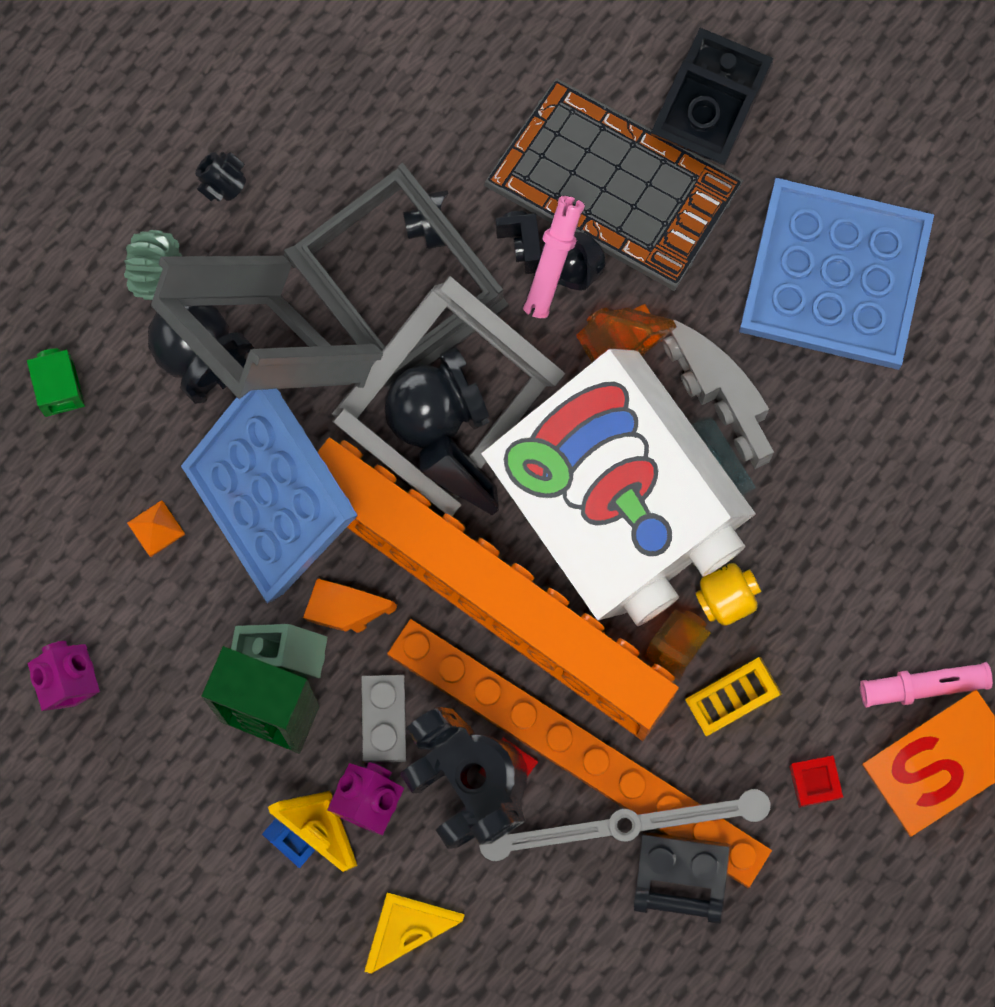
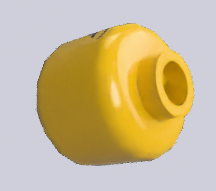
[695,563,762,626]

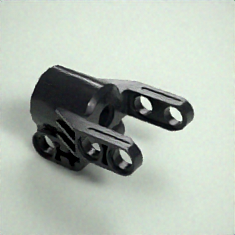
[400,707,527,849]

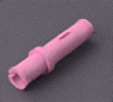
[523,196,585,318]
[860,662,993,708]

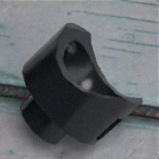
[403,190,448,250]
[558,232,606,291]

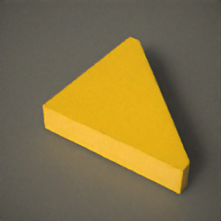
[268,791,357,872]
[364,892,465,974]

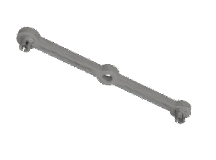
[480,789,770,861]

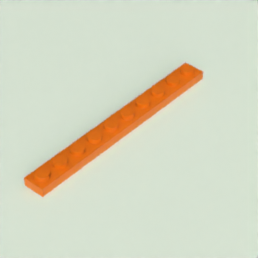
[387,619,772,888]

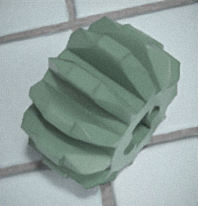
[124,230,182,300]

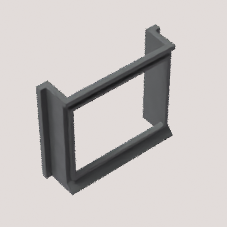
[283,163,509,390]
[151,256,383,399]

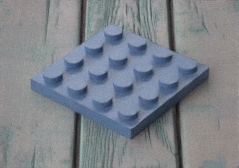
[739,178,934,370]
[181,388,358,603]

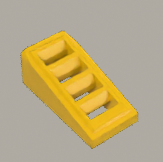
[685,657,782,737]

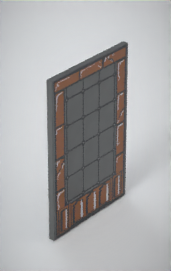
[484,78,744,291]

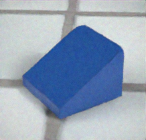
[262,818,315,868]

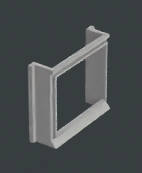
[331,276,565,516]

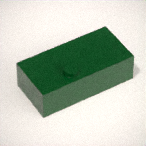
[201,646,319,754]

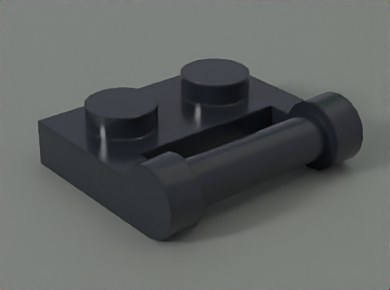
[634,832,731,924]

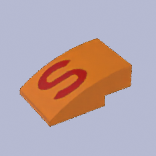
[862,689,995,837]

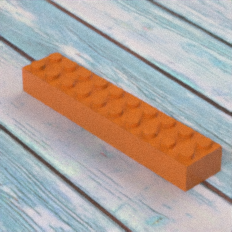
[318,437,679,741]

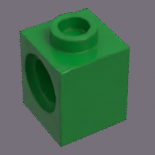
[27,349,85,417]

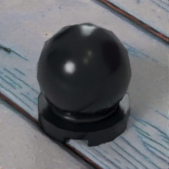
[148,305,254,404]
[385,347,490,448]

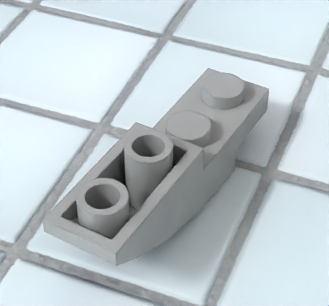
[662,320,774,469]

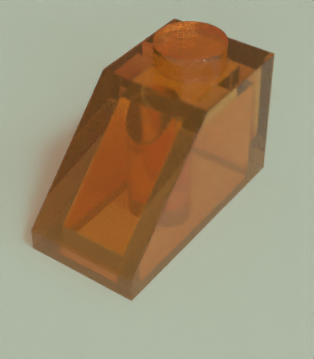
[576,308,677,363]
[645,609,711,681]

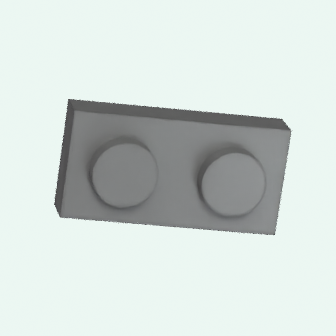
[362,675,406,763]

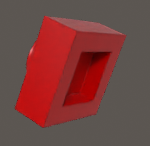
[789,755,843,808]

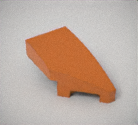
[303,579,397,633]

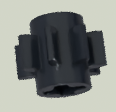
[195,152,246,202]

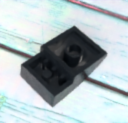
[651,27,773,166]

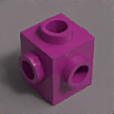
[27,641,100,711]
[327,762,404,836]

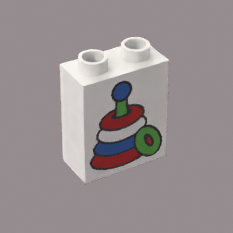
[481,349,755,626]

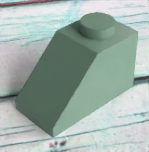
[231,624,328,678]

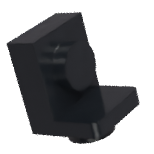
[495,211,541,274]

